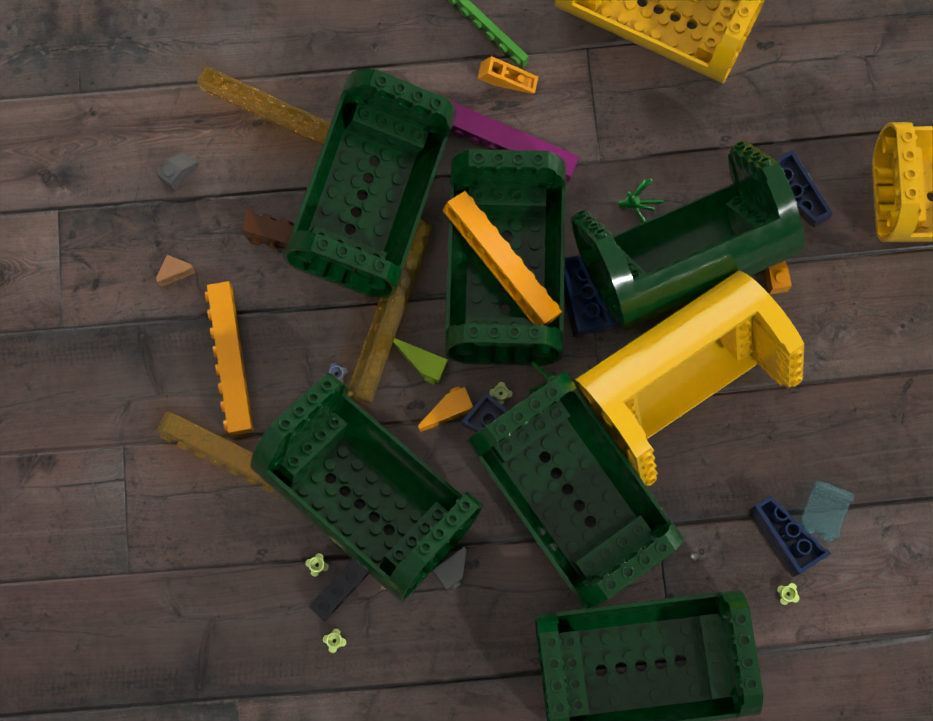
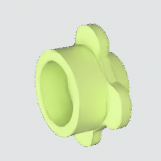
[489,382,512,405]
[305,553,329,577]
[777,583,799,605]
[323,629,346,653]

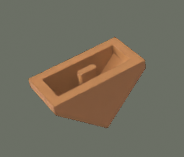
[156,255,196,287]

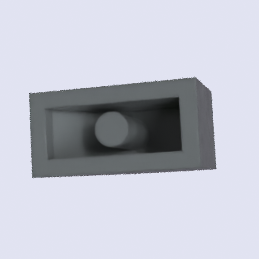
[156,152,199,191]
[433,547,467,591]

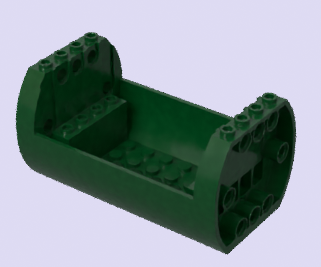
[283,69,456,298]
[571,141,804,331]
[445,149,566,366]
[466,371,684,609]
[250,373,483,602]
[535,590,763,721]

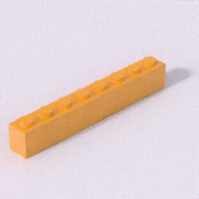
[442,191,562,326]
[205,281,254,436]

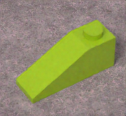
[393,338,448,385]

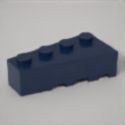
[776,150,833,228]
[564,255,615,337]
[461,392,508,433]
[749,496,832,577]

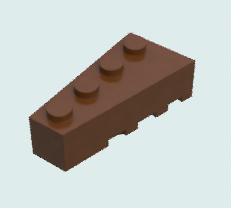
[241,208,294,250]

